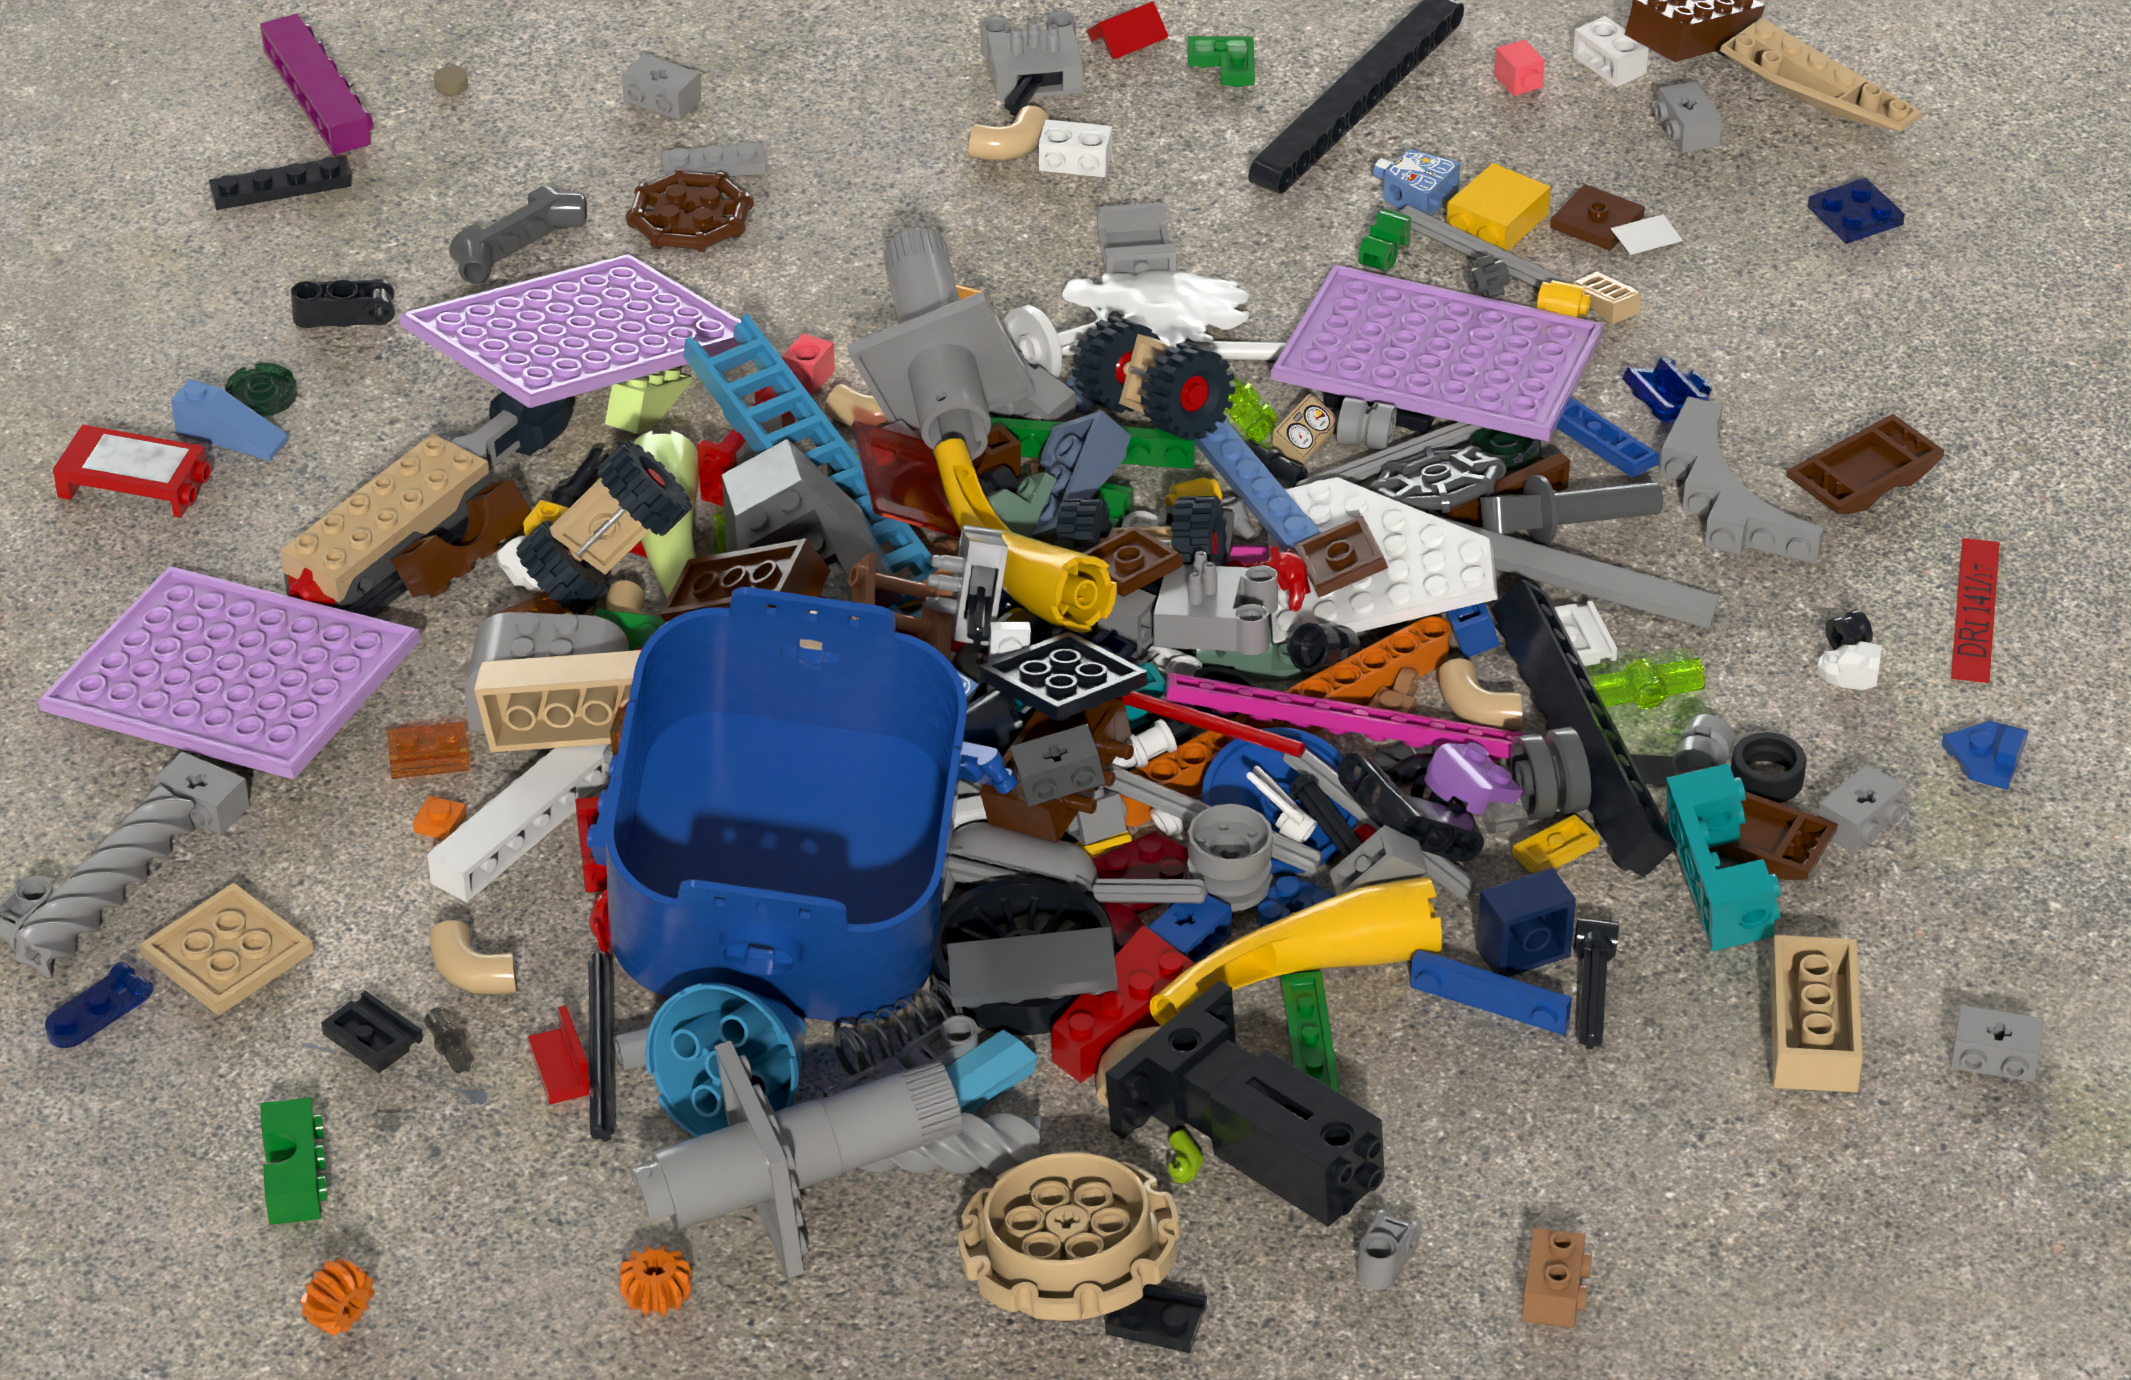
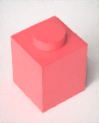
[1494,39,1545,96]

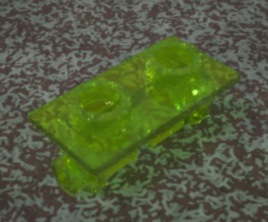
[1224,375,1279,442]

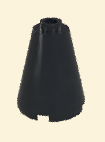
[964,688,1024,757]

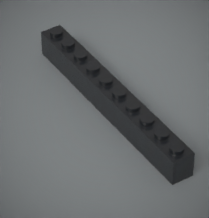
[1491,578,1678,878]

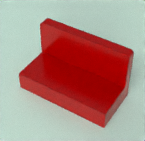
[1086,1,1168,60]
[528,1005,590,1105]

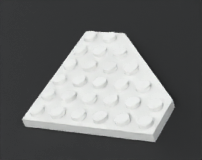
[1268,477,1498,644]

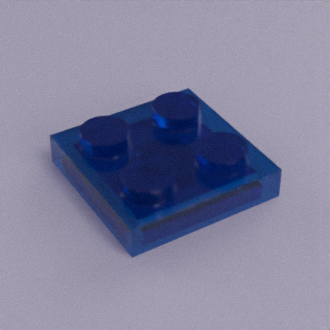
[1808,178,1905,244]

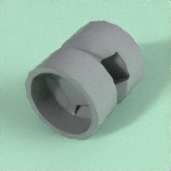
[1337,397,1397,450]
[1672,714,1735,775]

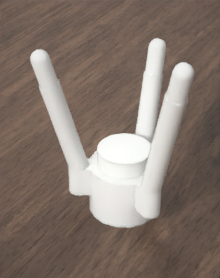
[1247,766,1318,844]

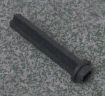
[1289,773,1362,859]

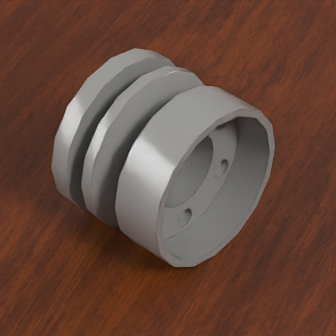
[1187,804,1273,911]

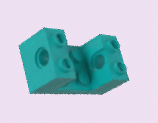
[1666,763,1781,951]

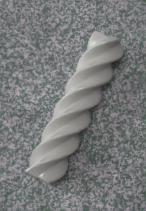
[14,785,194,978]
[859,1112,1042,1174]

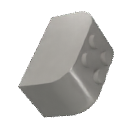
[465,612,630,732]

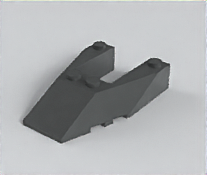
[722,439,905,608]

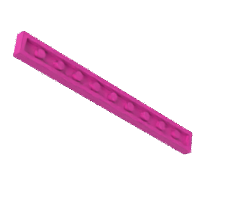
[1166,672,1545,761]

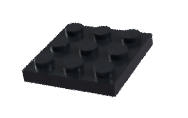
[979,631,1147,721]

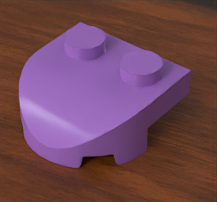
[1424,742,1523,815]

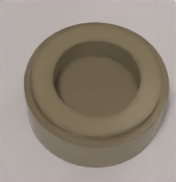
[434,66,468,95]

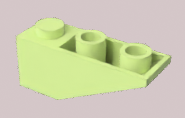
[605,367,692,434]

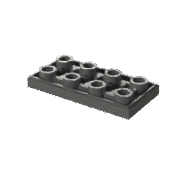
[947,927,1118,1008]

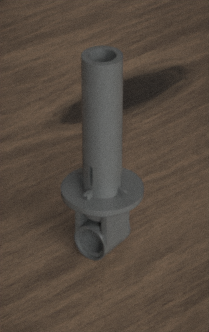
[1480,475,1663,546]

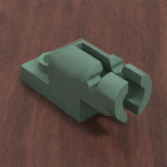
[986,472,1057,538]
[1193,627,1310,682]

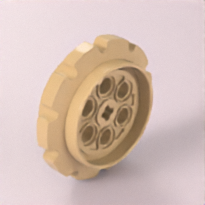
[958,1152,1180,1321]

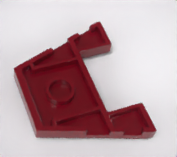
[1092,831,1189,953]

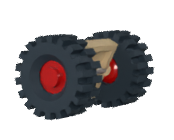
[1072,316,1235,440]
[516,441,692,615]
[1056,496,1227,566]

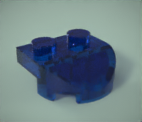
[1622,357,1712,422]

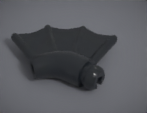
[1357,741,1439,785]

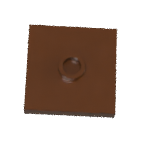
[1550,184,1645,251]
[1294,516,1388,598]
[1083,526,1183,597]

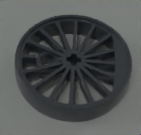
[931,878,1116,1036]

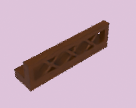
[1425,452,1570,528]

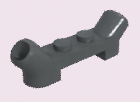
[449,185,587,284]

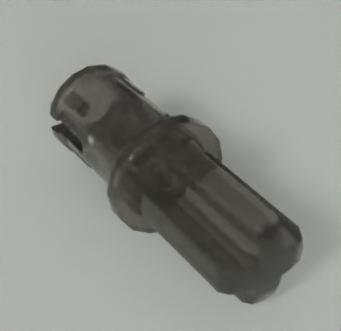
[424,1007,474,1074]

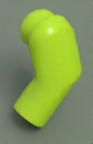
[1168,1130,1204,1184]

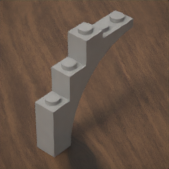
[1660,397,1824,565]

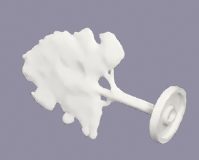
[1002,269,1250,379]

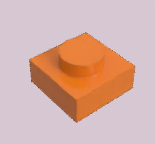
[413,795,467,840]

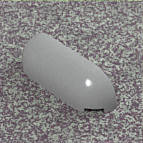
[949,822,1098,897]

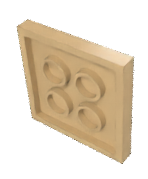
[139,883,314,1016]

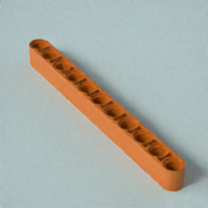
[1114,616,1451,827]

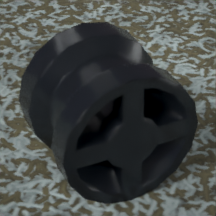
[1825,609,1873,650]

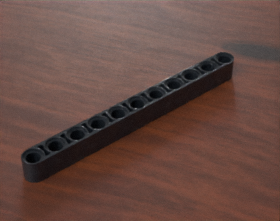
[1248,0,1464,194]

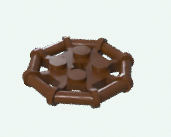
[625,168,754,253]

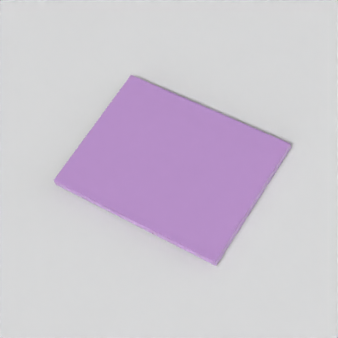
[400,254,741,408]
[1271,265,1604,442]
[38,566,421,780]

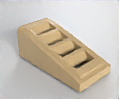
[1573,272,1641,325]

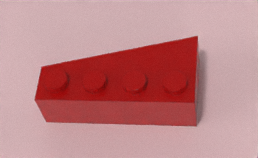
[1052,925,1196,1083]

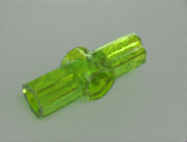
[1590,657,1706,709]

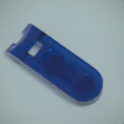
[45,962,154,1048]

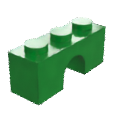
[260,1097,328,1225]

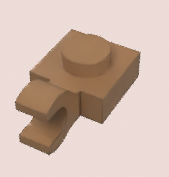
[1367,667,1418,714]

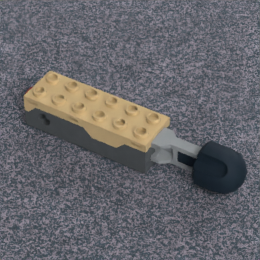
[280,392,572,610]

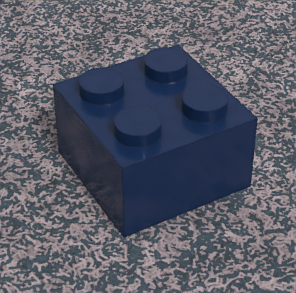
[1476,868,1576,977]

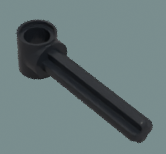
[1574,917,1619,1050]

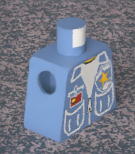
[1373,150,1461,216]

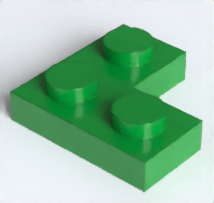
[1187,36,1255,87]

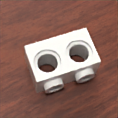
[1573,16,1649,87]
[1039,119,1112,177]

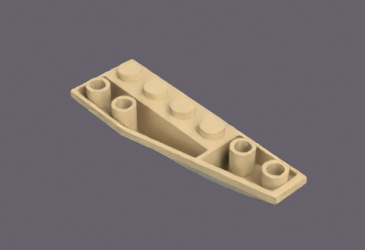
[1720,18,1922,131]

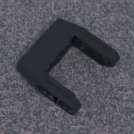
[1338,752,1484,862]

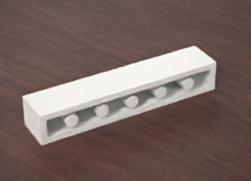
[427,744,611,903]

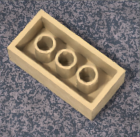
[1770,935,1863,1093]

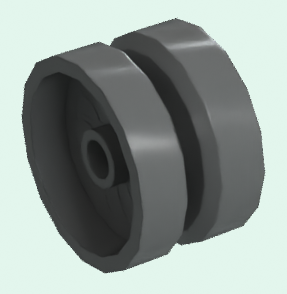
[1510,726,1591,821]

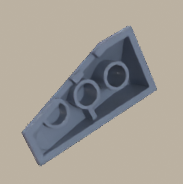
[1031,410,1131,540]

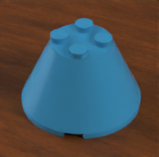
[645,982,806,1137]

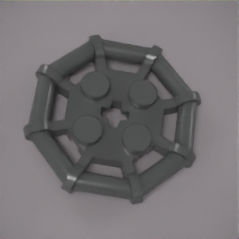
[1369,446,1506,513]

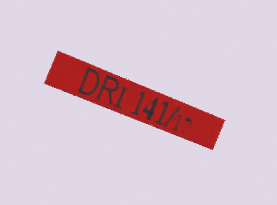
[1951,538,2000,684]

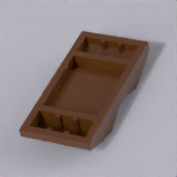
[1786,414,1944,514]
[1663,792,1838,880]

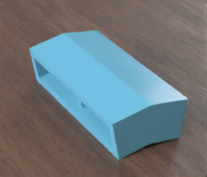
[945,1030,1038,1114]

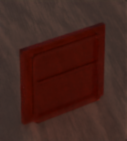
[851,420,961,538]

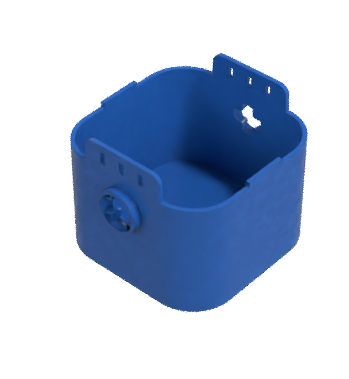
[605,587,967,1024]

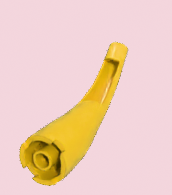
[934,439,1117,633]
[1149,877,1442,1026]

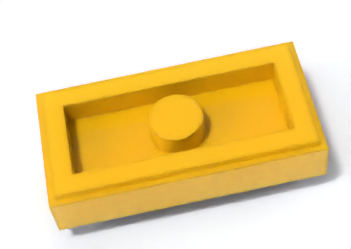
[1512,814,1600,874]

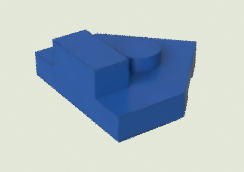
[1942,721,2029,790]

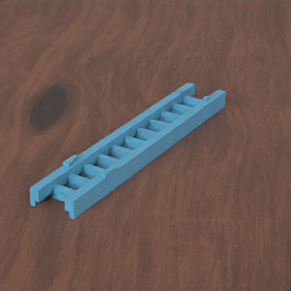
[683,314,954,618]

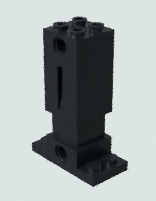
[1105,980,1385,1227]

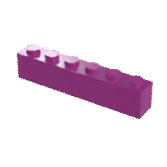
[260,14,374,155]

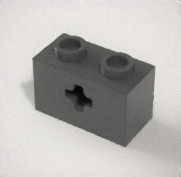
[1010,724,1106,807]

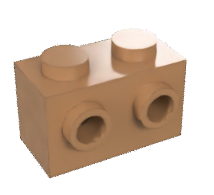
[1522,1227,1592,1328]

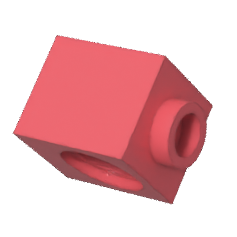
[782,333,835,394]

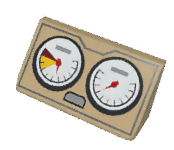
[1272,394,1339,464]

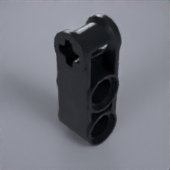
[291,279,395,328]

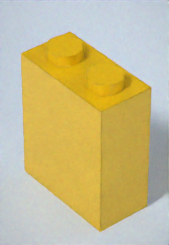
[1447,163,1551,251]

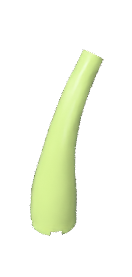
[633,431,699,599]

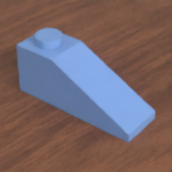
[171,379,289,461]

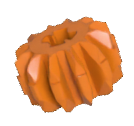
[619,1244,692,1317]
[300,1257,375,1336]

